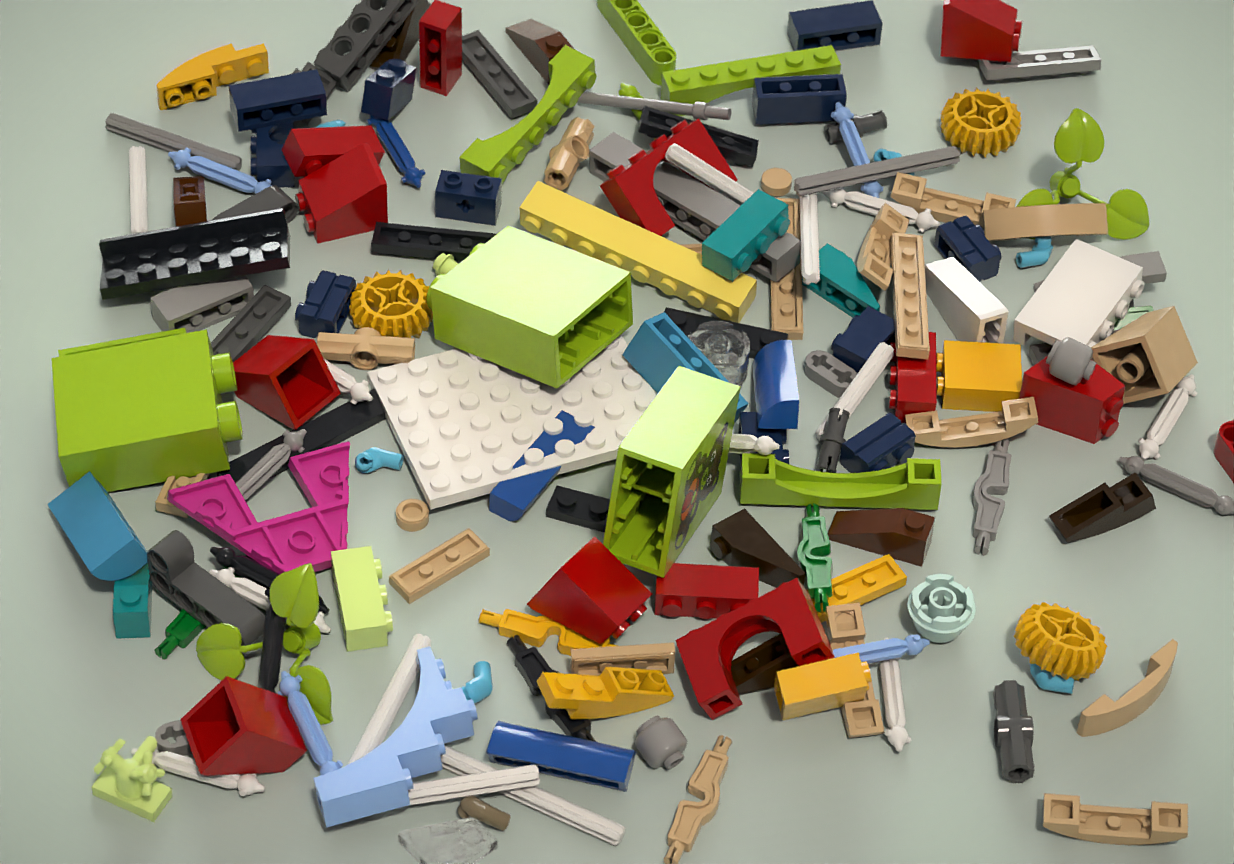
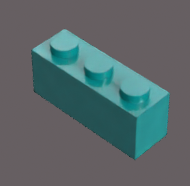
[702,189,790,281]

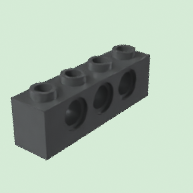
[313,0,418,92]

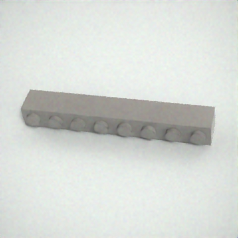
[589,132,801,282]

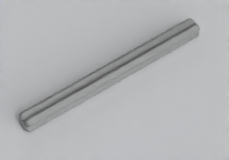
[793,146,960,196]

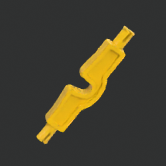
[479,609,618,656]

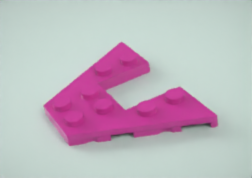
[167,441,350,574]

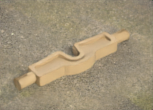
[663,735,732,864]

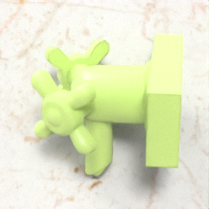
[92,736,173,822]

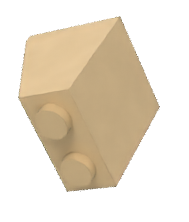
[1091,306,1198,404]

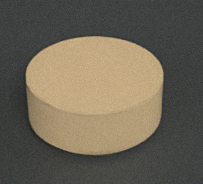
[761,168,792,197]
[396,499,429,532]

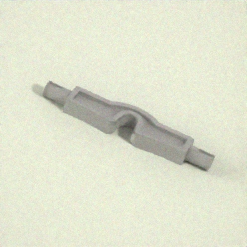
[972,438,1012,555]

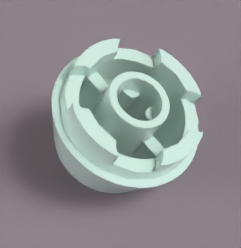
[908,574,976,643]

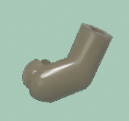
[458,796,511,831]

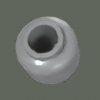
[1045,337,1097,385]
[635,715,687,770]

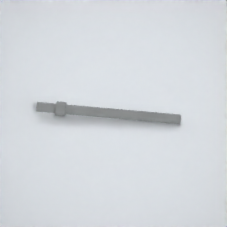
[577,92,732,121]

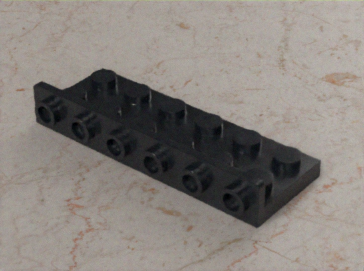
[99,208,290,300]

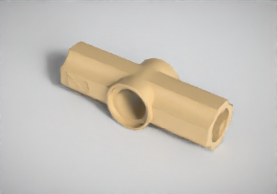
[544,117,595,190]
[317,327,415,370]

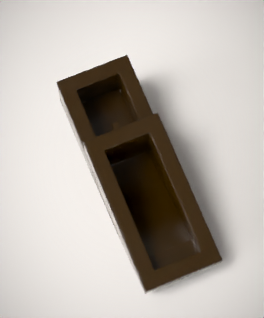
[1049,473,1156,542]

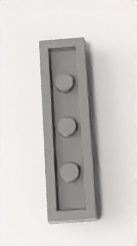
[979,46,1101,81]

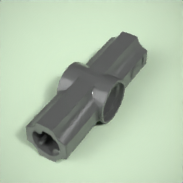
[993,680,1034,783]

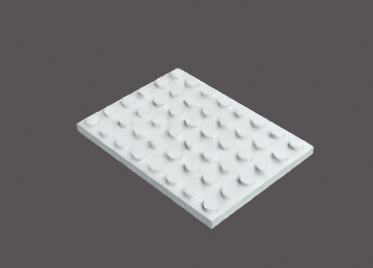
[367,335,656,509]

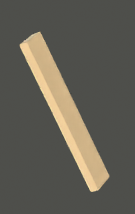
[770,198,803,340]
[891,232,930,360]

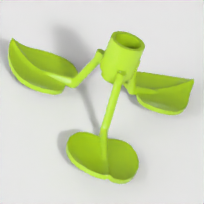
[1017,108,1150,240]
[196,563,334,724]

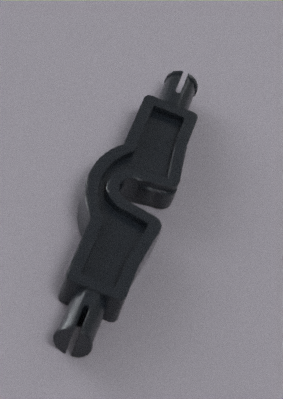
[507,635,596,742]

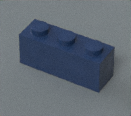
[787,0,883,51]
[229,69,327,132]
[752,74,847,125]

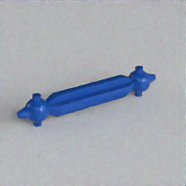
[366,115,426,188]

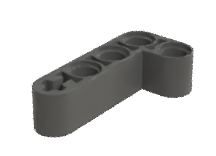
[147,530,265,646]

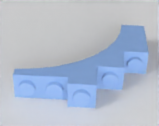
[313,646,478,828]

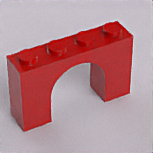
[599,118,738,236]
[675,578,835,720]

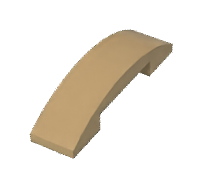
[891,172,1016,227]
[857,203,909,291]
[983,203,1108,241]
[905,397,1038,448]
[825,603,884,738]
[1077,639,1178,737]
[1043,793,1188,845]

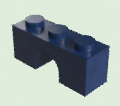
[251,122,295,188]

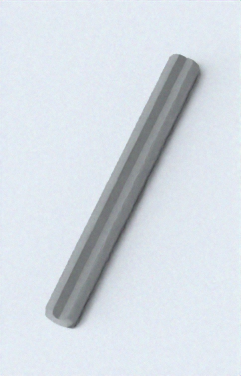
[105,113,242,171]

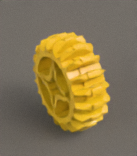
[940,87,1021,157]
[349,269,433,338]
[1014,602,1107,681]

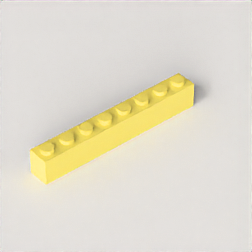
[519,181,757,323]

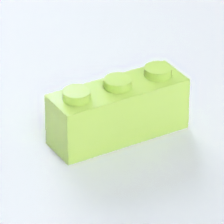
[331,546,393,652]

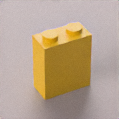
[936,340,1022,412]
[774,652,871,721]

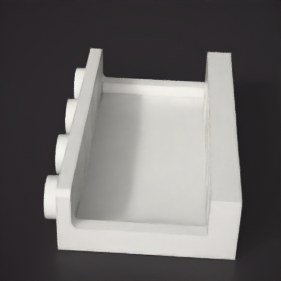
[1013,239,1145,360]

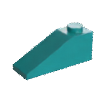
[802,243,880,318]
[113,563,152,639]

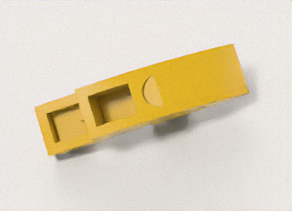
[156,43,269,111]
[536,667,674,719]

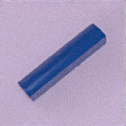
[752,340,799,429]
[489,410,595,521]
[487,721,636,792]

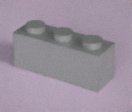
[150,276,254,333]

